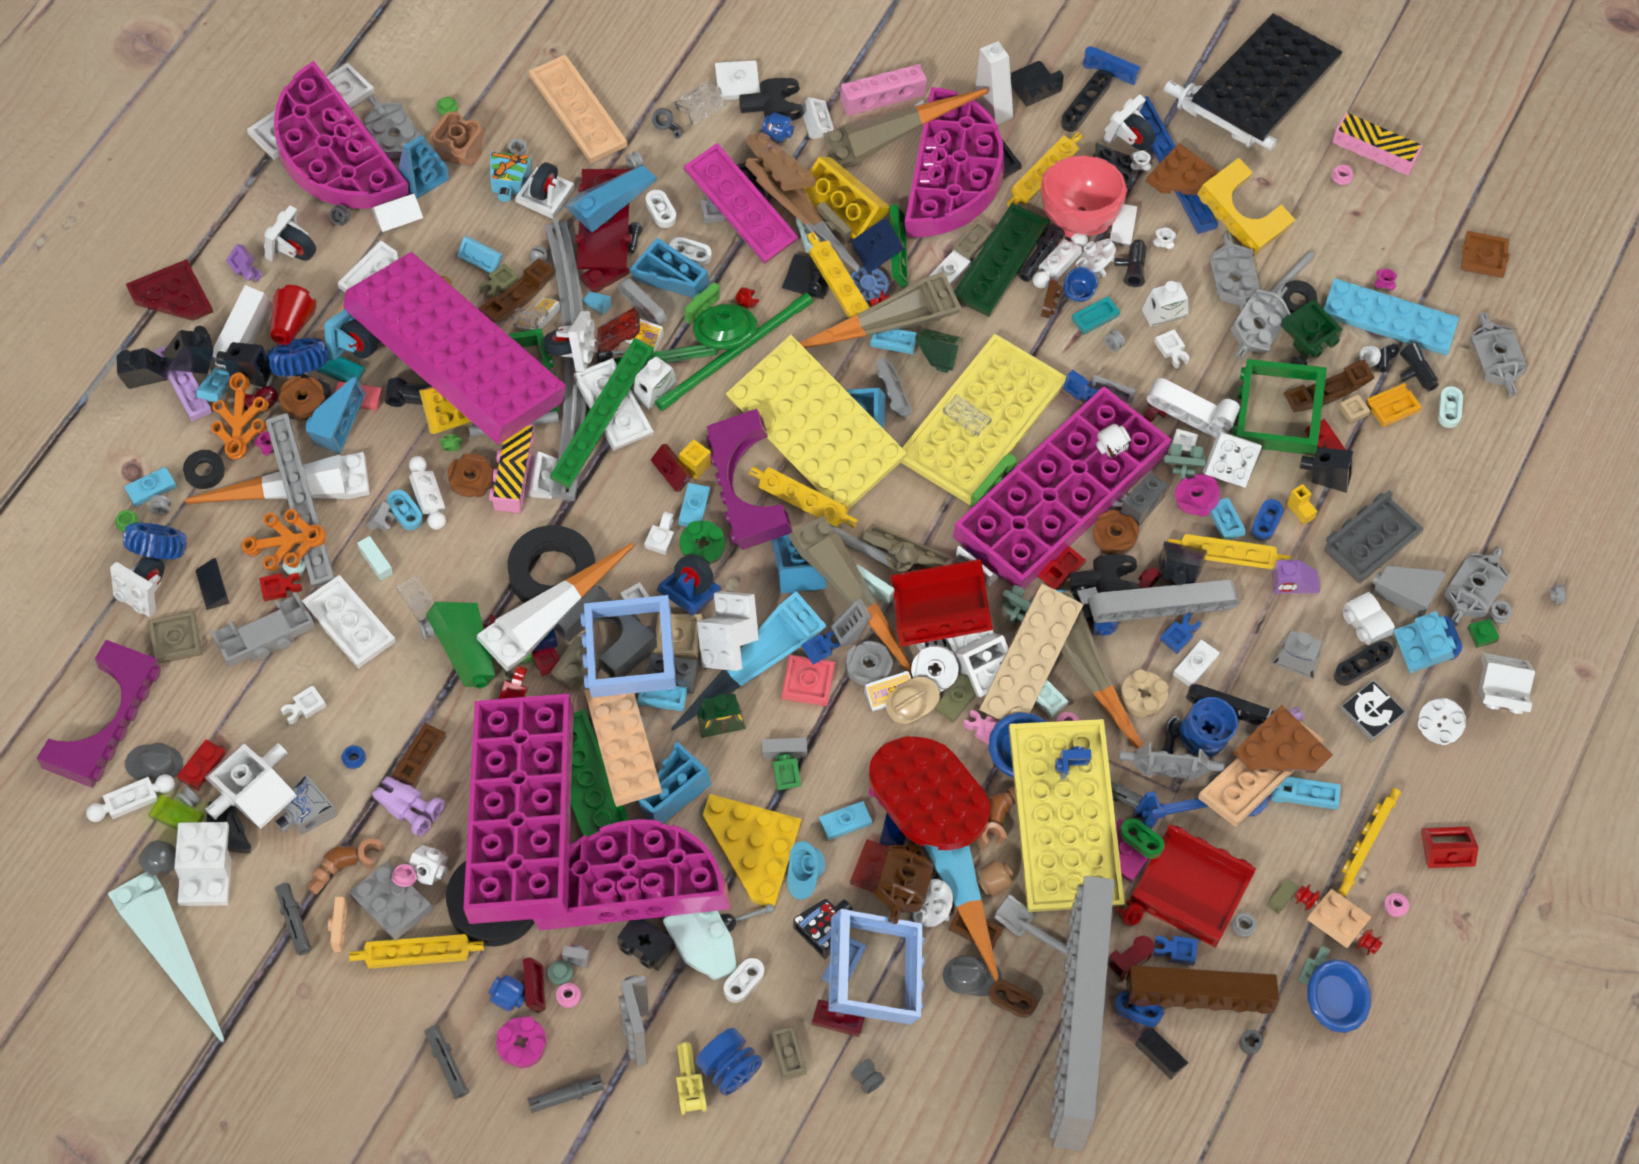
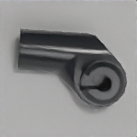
[1377,343,1400,373]

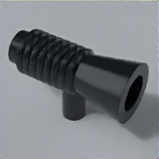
[1114,240,1147,287]
[1399,343,1439,392]

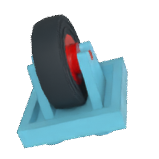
[324,308,378,361]

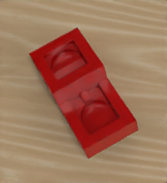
[1038,546,1086,590]

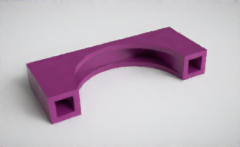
[706,408,793,550]
[37,640,161,788]

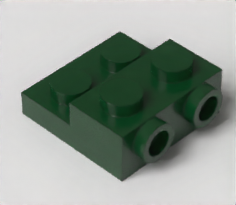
[1280,299,1343,359]

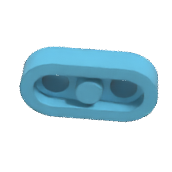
[387,490,423,530]

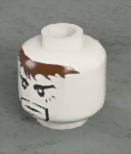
[1095,424,1131,457]

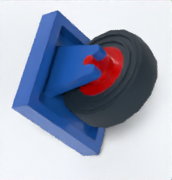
[657,554,722,615]

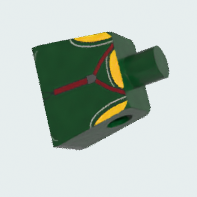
[697,694,746,738]

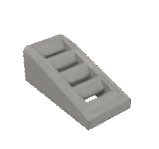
[831,599,871,645]

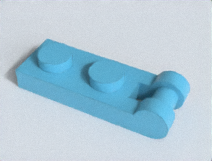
[1271,777,1341,810]

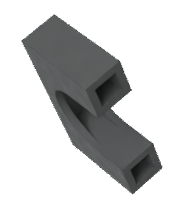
[553,585,657,678]

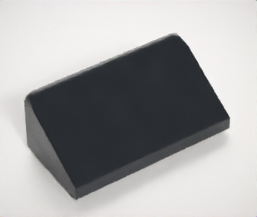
[195,558,229,610]
[1135,1028,1189,1080]

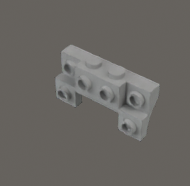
[210,592,315,667]

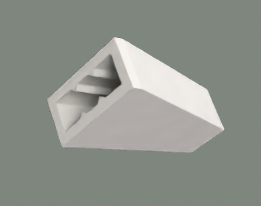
[975,41,1013,125]
[212,285,272,370]

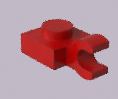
[499,666,528,699]

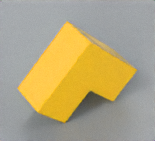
[1287,484,1318,525]

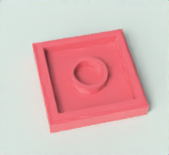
[781,654,835,707]

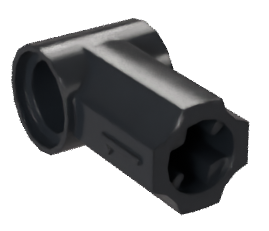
[385,378,431,407]

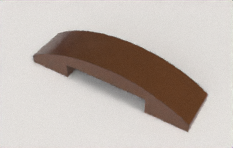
[478,258,555,323]
[1284,359,1374,412]

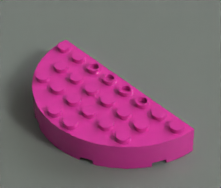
[274,61,408,209]
[905,87,1004,237]
[533,819,731,930]

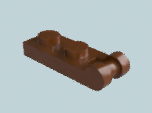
[392,723,446,788]

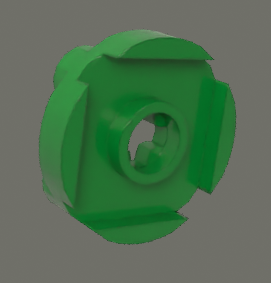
[679,521,725,565]

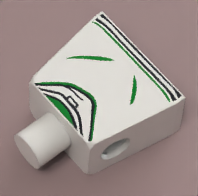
[1142,281,1189,327]
[633,357,677,410]

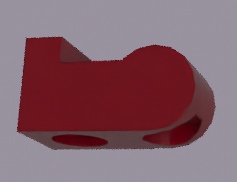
[1108,936,1154,981]

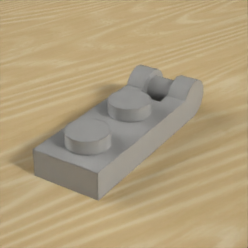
[876,357,912,418]

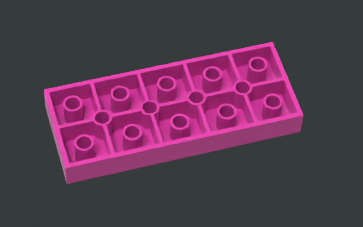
[343,251,566,445]
[953,386,1172,590]
[464,694,574,924]

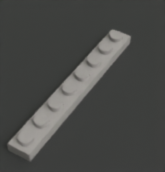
[266,413,335,588]

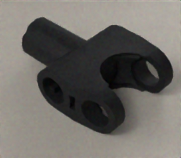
[739,78,804,121]
[1070,554,1140,593]

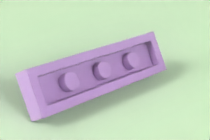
[154,344,212,422]

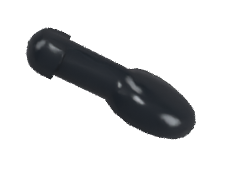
[1161,716,1181,754]

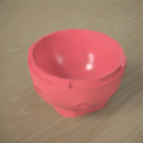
[1041,156,1127,238]

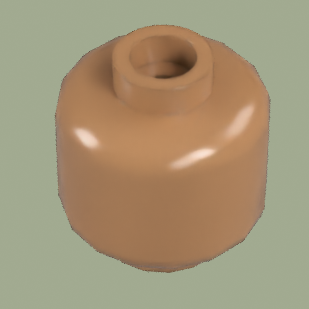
[977,860,1014,896]

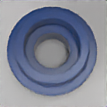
[341,745,366,769]

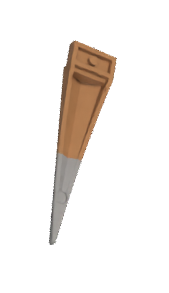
[745,157,859,272]

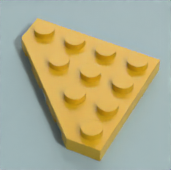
[703,794,802,909]

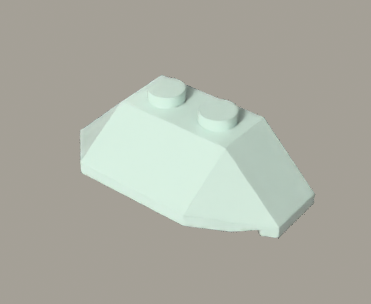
[663,911,737,981]

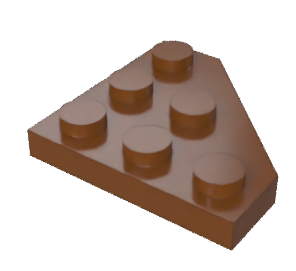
[1145,143,1219,195]
[1233,705,1333,773]

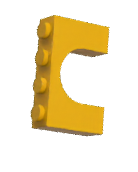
[1197,158,1295,256]

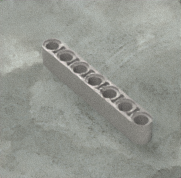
[1088,580,1240,623]

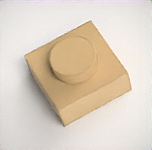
[1338,394,1370,424]

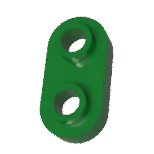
[1120,818,1164,859]

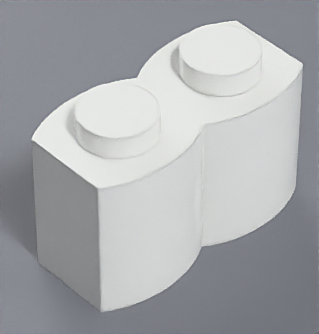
[1343,592,1395,646]

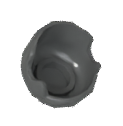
[138,840,176,875]

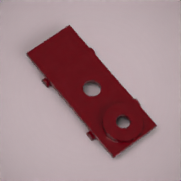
[575,169,632,269]

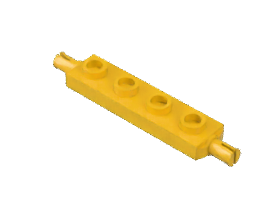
[1007,132,1083,207]
[807,232,869,318]
[749,466,858,528]
[1167,533,1290,569]
[1338,788,1401,897]
[349,934,484,969]

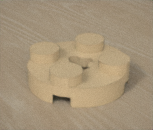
[1121,670,1168,717]

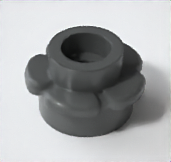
[329,204,350,226]

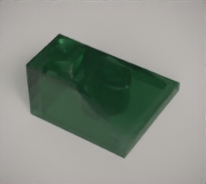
[915,327,963,373]

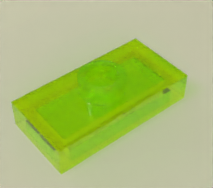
[148,794,205,830]

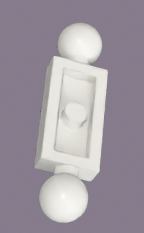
[1033,234,1088,289]
[409,456,446,530]
[86,774,175,822]

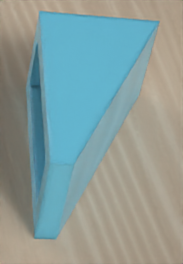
[582,292,612,315]

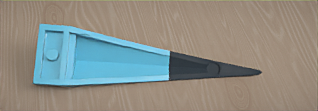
[671,591,826,730]

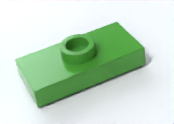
[684,282,720,325]

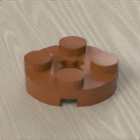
[279,376,325,421]
[448,454,493,498]
[1092,510,1139,555]

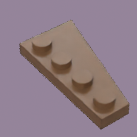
[746,133,817,191]

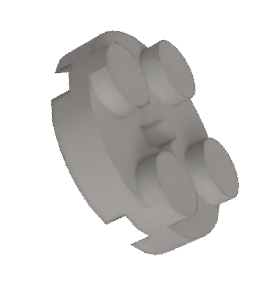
[846,641,893,686]

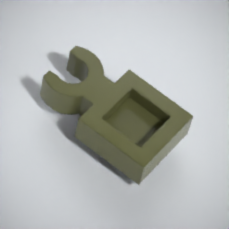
[479,263,519,299]

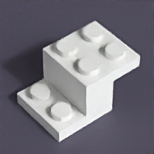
[697,591,759,671]
[945,630,1008,697]
[1478,652,1535,714]
[175,822,232,906]

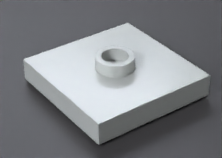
[715,60,760,101]

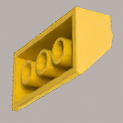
[803,157,890,239]

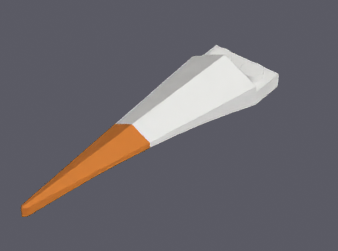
[184,452,370,504]
[477,543,634,671]

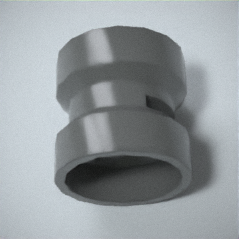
[850,1059,885,1094]

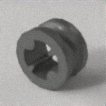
[1239,1029,1263,1055]

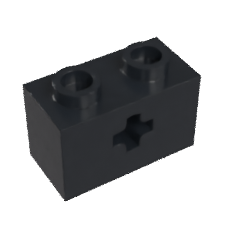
[617,919,675,971]

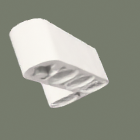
[1147,378,1240,438]

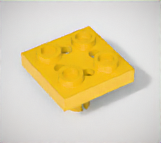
[419,386,472,434]

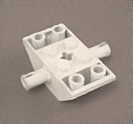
[205,743,297,829]

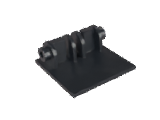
[1093,143,1132,192]
[782,253,828,299]

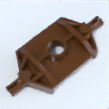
[874,840,934,924]

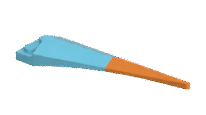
[920,844,998,981]

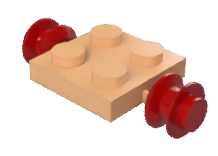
[1294,884,1383,956]

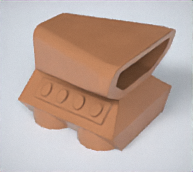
[428,111,486,166]

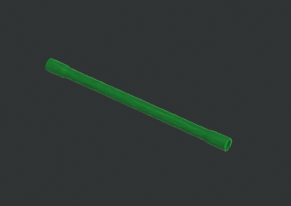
[655,292,813,411]

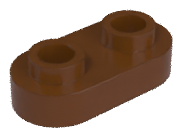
[1041,278,1062,318]
[989,980,1037,1018]

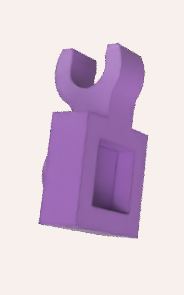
[226,244,262,282]

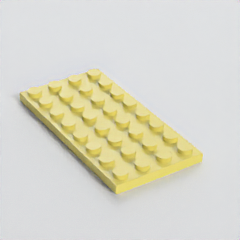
[901,334,1067,505]
[725,335,908,510]
[1009,719,1125,912]

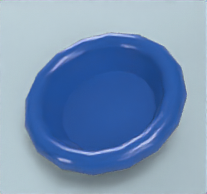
[988,712,1046,778]
[1307,959,1371,1033]

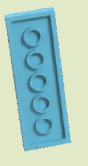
[1324,278,1459,356]

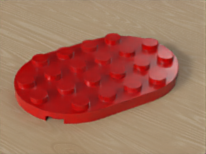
[868,736,990,850]

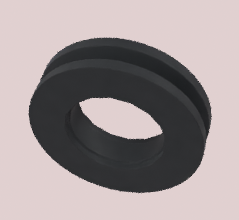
[508,525,595,603]
[446,861,535,946]

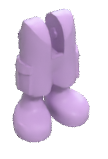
[372,776,445,837]

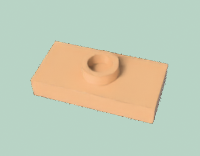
[328,897,347,952]

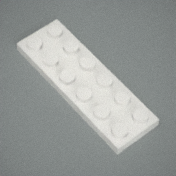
[247,63,374,160]

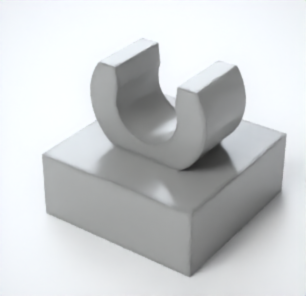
[365,501,396,531]

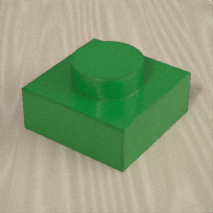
[1467,619,1499,648]

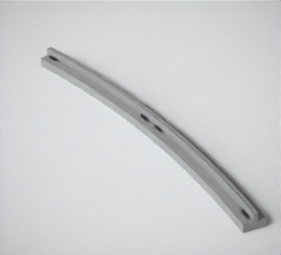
[545,219,587,501]

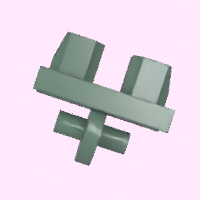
[1165,444,1206,480]
[1000,584,1034,625]

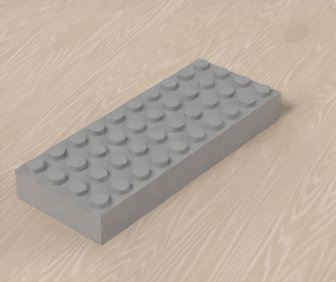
[1049,876,1114,1151]

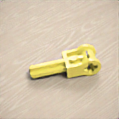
[676,1042,706,1115]

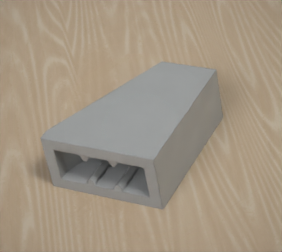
[1372,566,1446,617]

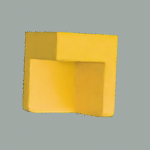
[679,439,711,480]

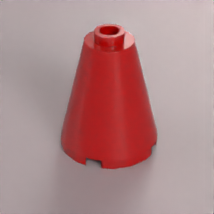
[270,284,317,345]

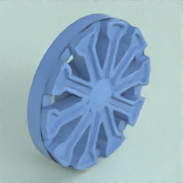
[850,267,889,304]

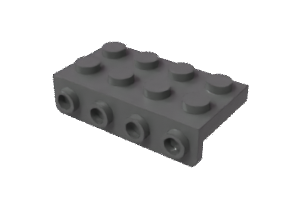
[1324,490,1424,584]

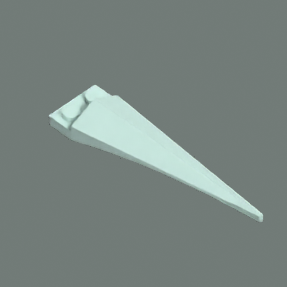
[108,872,224,1043]

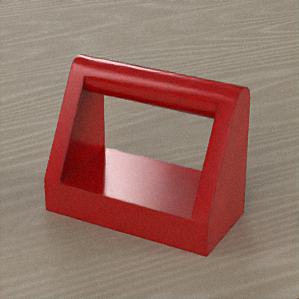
[1421,826,1479,868]

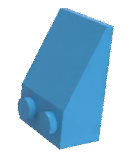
[306,377,366,454]
[772,534,827,594]

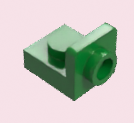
[771,754,801,790]

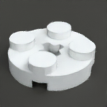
[911,645,959,692]

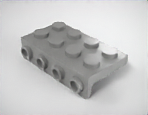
[618,975,649,1067]

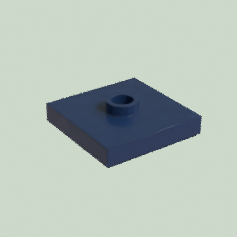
[850,217,904,273]

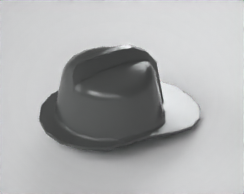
[125,743,183,780]
[943,955,1002,996]

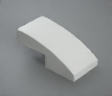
[1110,204,1137,246]

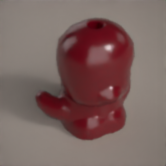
[244,386,279,411]

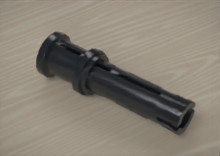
[1018,224,1064,282]

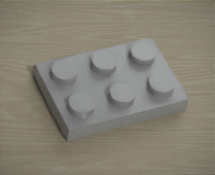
[349,861,433,941]

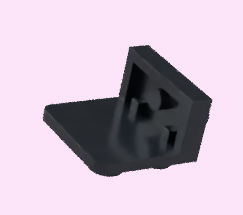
[1010,61,1064,107]

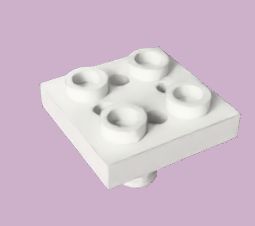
[1203,431,1262,488]

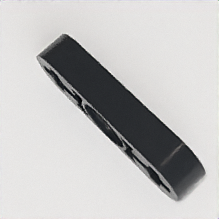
[1334,641,1394,686]

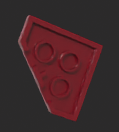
[126,259,214,321]

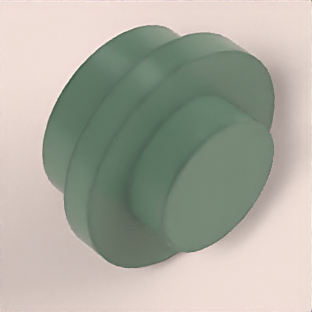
[548,961,573,985]

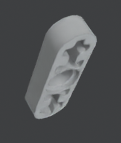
[618,278,667,326]

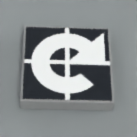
[1339,680,1406,742]

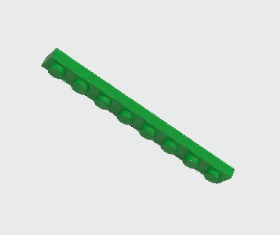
[549,338,654,489]

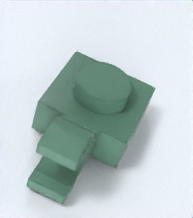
[1298,945,1330,985]

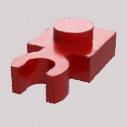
[259,573,302,602]

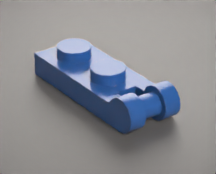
[1083,46,1140,86]

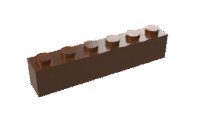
[1126,965,1279,1014]

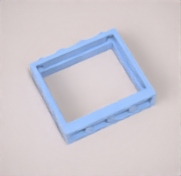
[580,595,676,697]
[828,909,925,1025]

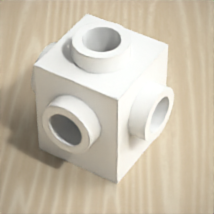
[409,845,448,886]

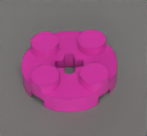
[1175,474,1221,517]
[496,1017,547,1068]

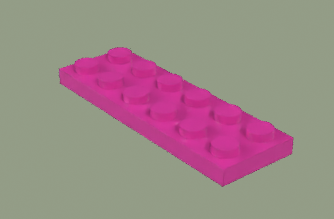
[683,143,798,264]

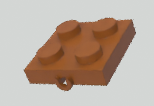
[1460,231,1510,278]

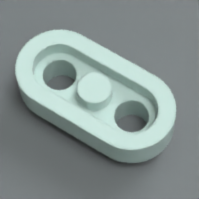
[1438,386,1463,428]

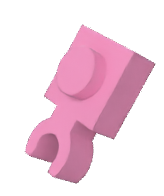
[963,710,999,745]

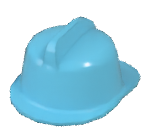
[787,841,826,900]

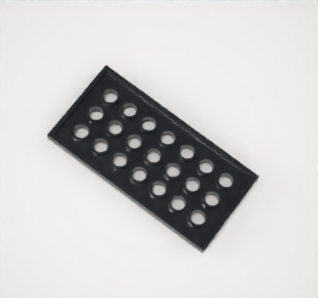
[1191,13,1343,142]

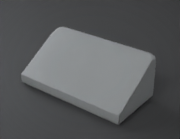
[1091,375,1137,404]

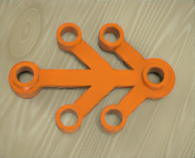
[211,373,269,460]
[242,509,326,571]

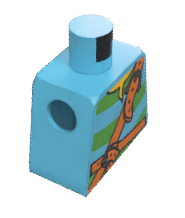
[490,152,532,202]

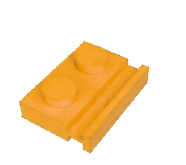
[1366,383,1422,428]

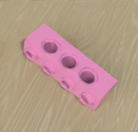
[840,64,927,116]

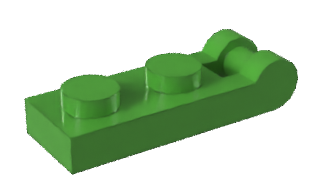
[970,454,1016,507]

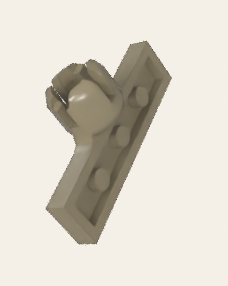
[862,523,955,572]

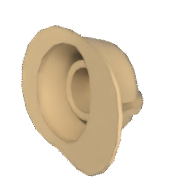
[886,677,940,724]

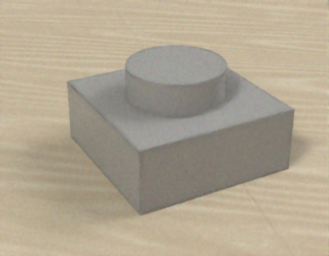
[562,945,590,968]

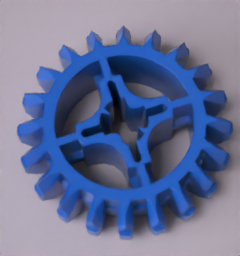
[267,337,328,377]
[123,522,187,560]

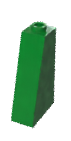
[426,602,495,689]

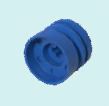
[1179,697,1238,757]
[695,1028,763,1096]

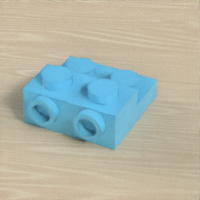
[1393,611,1456,673]

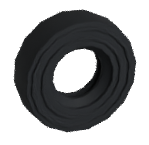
[1282,280,1318,314]
[183,450,225,489]

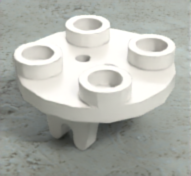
[1075,239,1116,279]
[1418,698,1466,745]
[913,879,953,927]

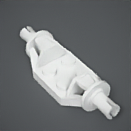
[1164,80,1278,152]

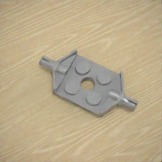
[364,95,423,159]
[1210,233,1263,312]
[1231,284,1291,360]
[1469,312,1528,397]
[1444,546,1509,626]
[1119,743,1224,781]

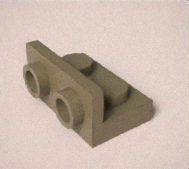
[551,636,603,691]

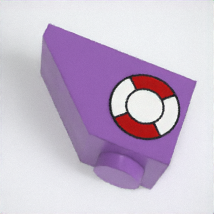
[1272,560,1320,594]

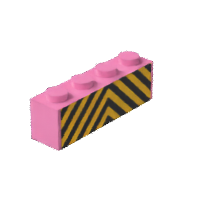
[1332,112,1423,176]
[489,424,535,513]

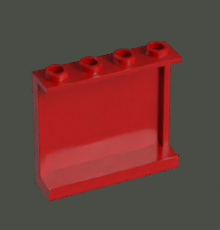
[890,559,993,647]
[1130,824,1257,948]

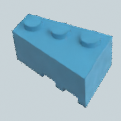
[630,238,710,298]
[638,742,711,824]

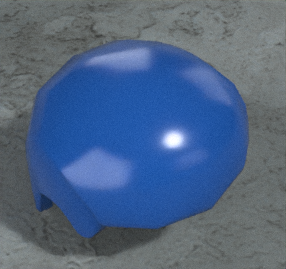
[1063,267,1098,302]

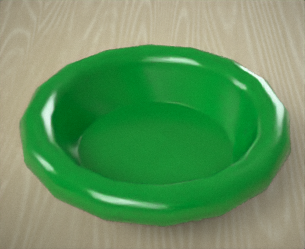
[693,304,758,350]

